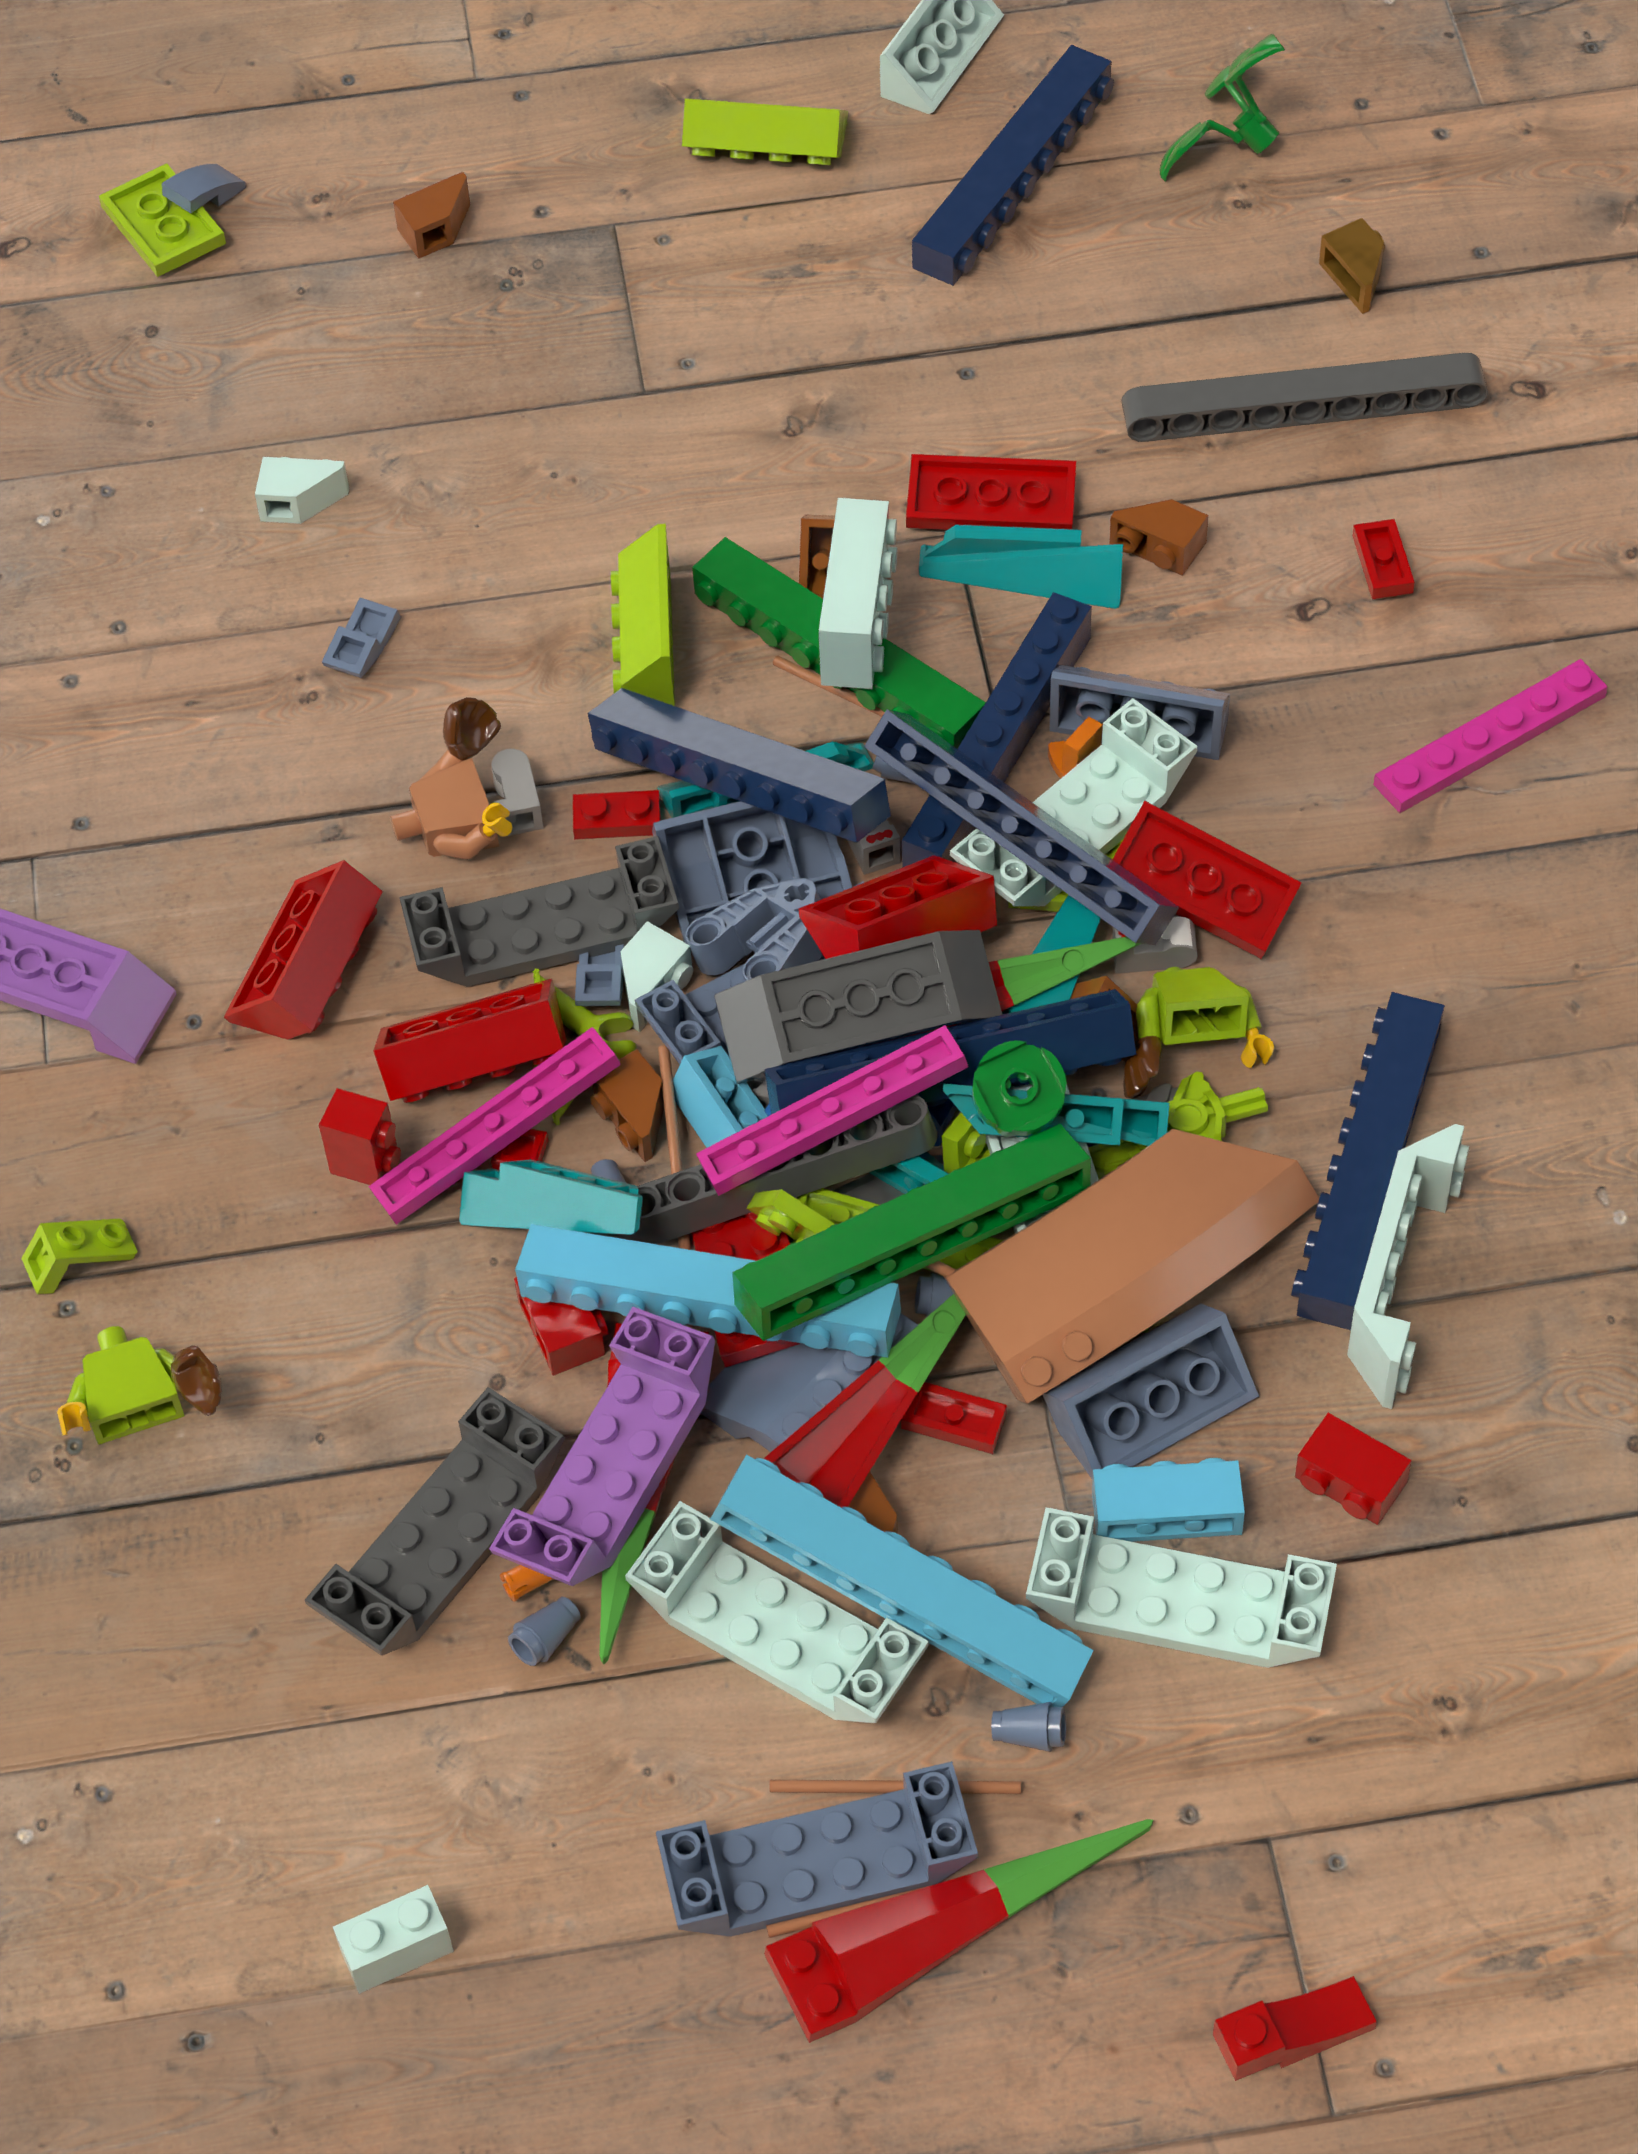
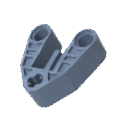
[685,878,822,981]

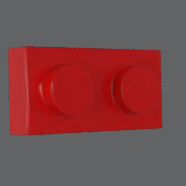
[1352,519,1415,599]
[573,790,661,840]
[901,1382,1007,1454]

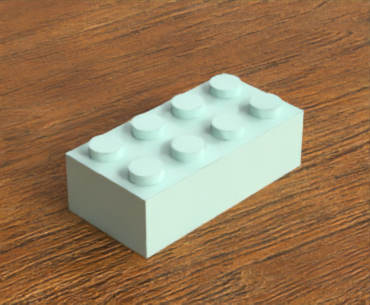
[819,498,897,689]

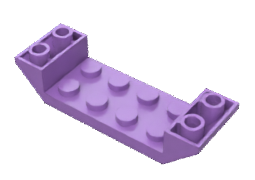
[0,909,177,1064]
[489,1306,715,1586]

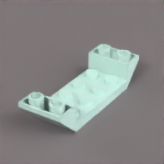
[950,698,1197,906]
[1347,1124,1469,1409]
[625,1501,929,1723]
[1026,1507,1337,1668]

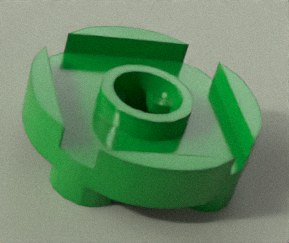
[972,1040,1067,1137]

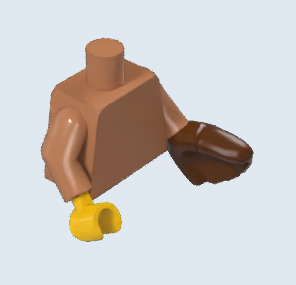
[390,697,512,860]

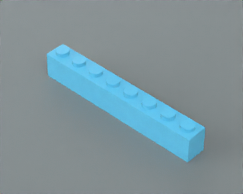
[515,1224,901,1358]
[710,1454,1094,1707]

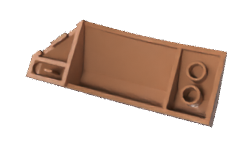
[944,1129,1319,1404]

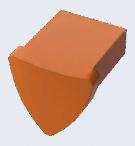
[1048,716,1103,778]

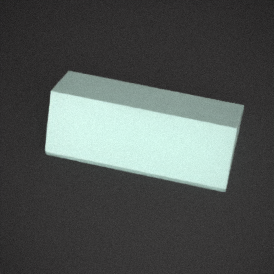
[880,0,1004,114]

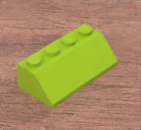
[682,98,848,165]
[611,523,675,706]

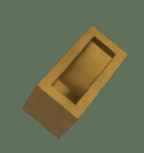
[1319,218,1385,314]

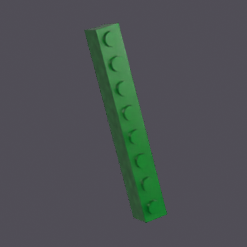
[692,537,986,749]
[732,1124,1091,1341]

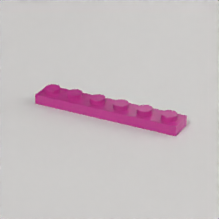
[1373,659,1608,813]
[696,1025,969,1196]
[368,1027,621,1225]

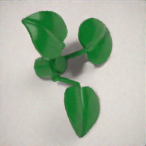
[1160,34,1285,182]

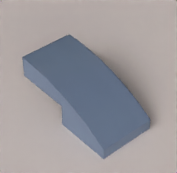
[162,164,246,213]
[322,598,401,678]
[575,944,624,1006]

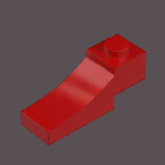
[1213,1976,1377,2081]

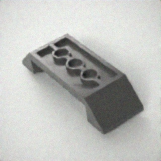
[399,836,679,987]
[714,930,1002,1084]
[305,1387,564,1656]

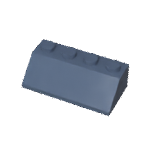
[1050,665,1230,760]
[1043,1303,1259,1479]

